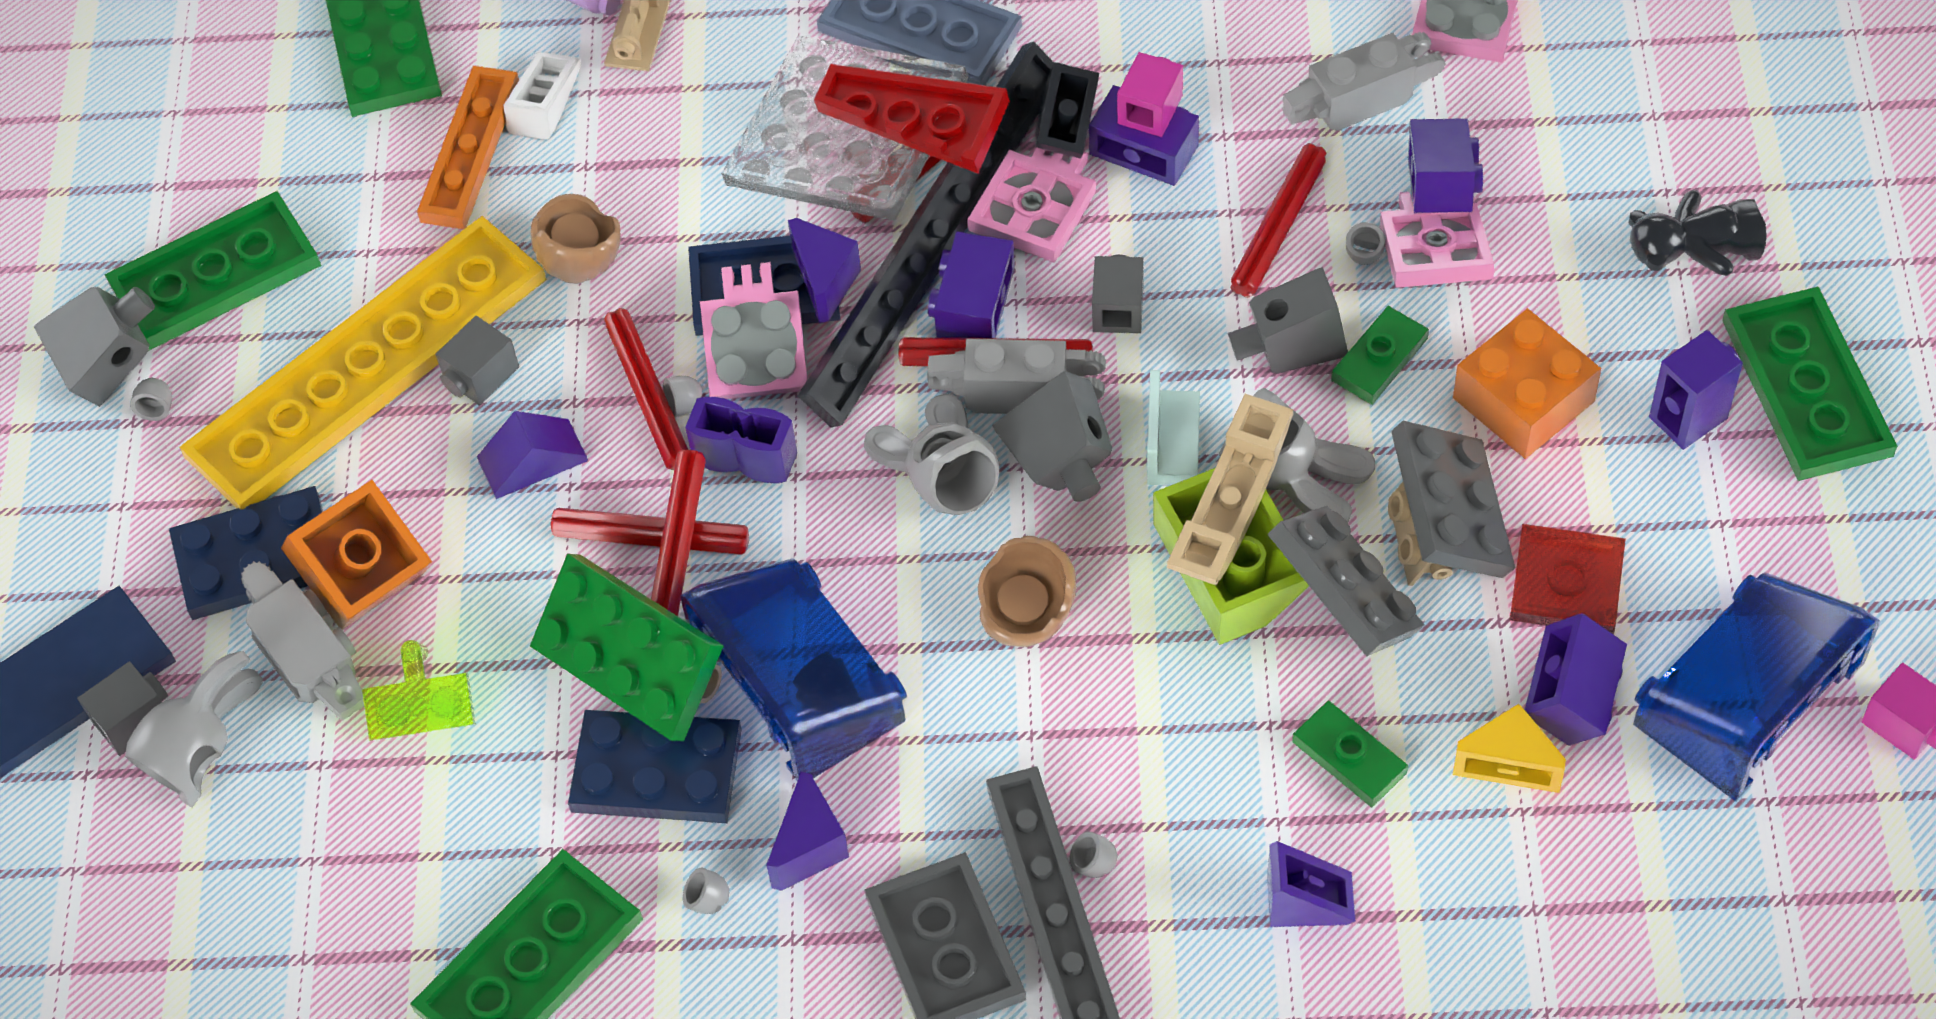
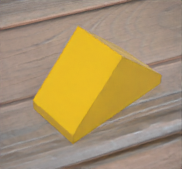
[1453,704,1566,793]

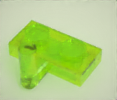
[362,640,476,741]

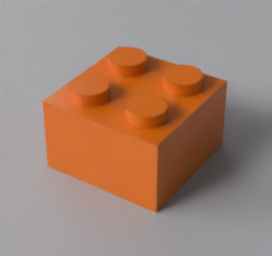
[1453,308,1602,459]
[281,479,433,630]

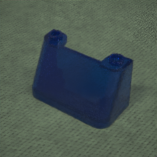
[680,558,907,781]
[1633,572,1880,802]

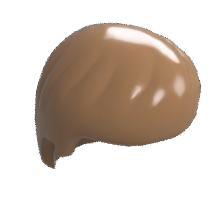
[530,194,621,284]
[978,536,1076,647]

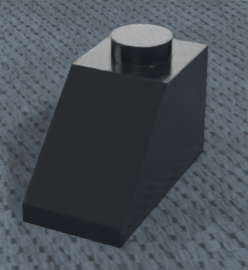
[1035,62,1100,159]

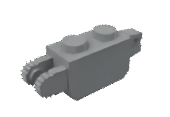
[1282,32,1446,131]
[927,339,1106,414]
[241,561,368,721]

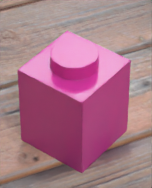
[1117,52,1183,137]
[1861,662,1936,760]

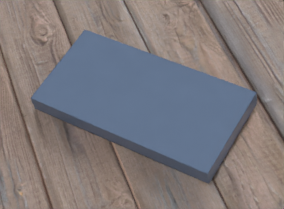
[817,0,1022,85]

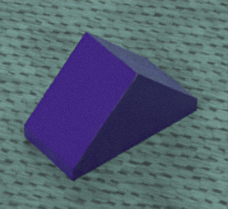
[787,218,861,324]
[477,411,588,499]
[766,771,849,891]
[1267,841,1356,927]

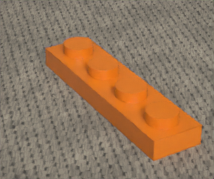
[417,65,519,229]

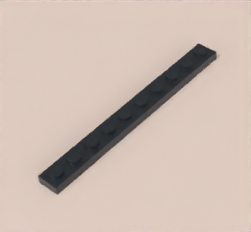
[797,41,1054,428]

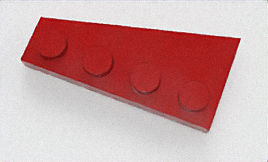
[814,64,1009,174]

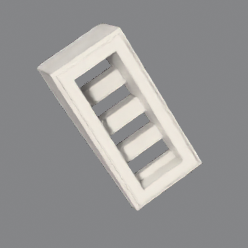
[503,52,581,140]

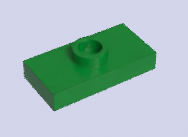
[1331,305,1429,405]
[1292,700,1409,808]

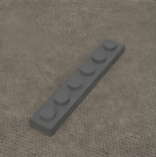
[986,766,1120,1019]

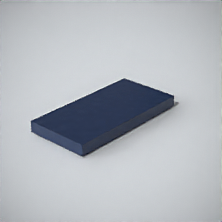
[0,585,176,778]

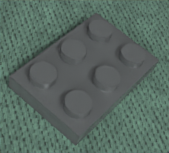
[1391,420,1516,578]
[1268,506,1425,657]
[864,852,1026,1019]

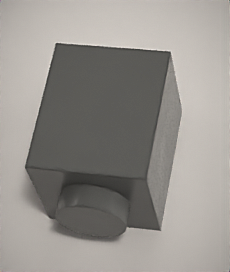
[1092,254,1144,334]
[436,316,520,406]
[77,661,169,757]

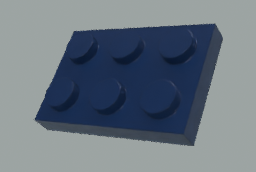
[688,235,841,336]
[169,486,324,621]
[568,710,742,824]

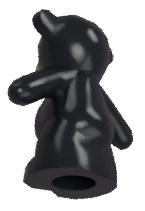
[1628,189,1767,276]

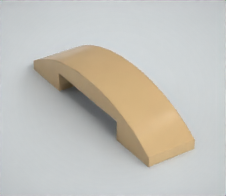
[1167,393,1293,585]

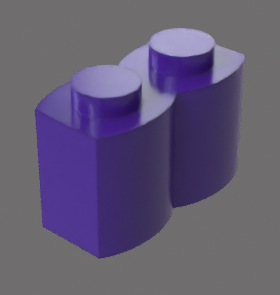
[685,397,798,483]

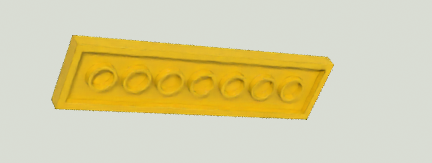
[179,216,547,510]

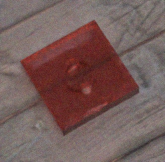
[1509,524,1626,634]

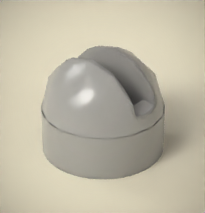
[1346,222,1385,265]
[663,375,703,417]
[130,377,172,421]
[1070,832,1118,878]
[682,867,730,914]

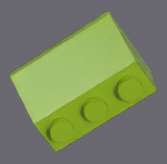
[1153,468,1309,645]

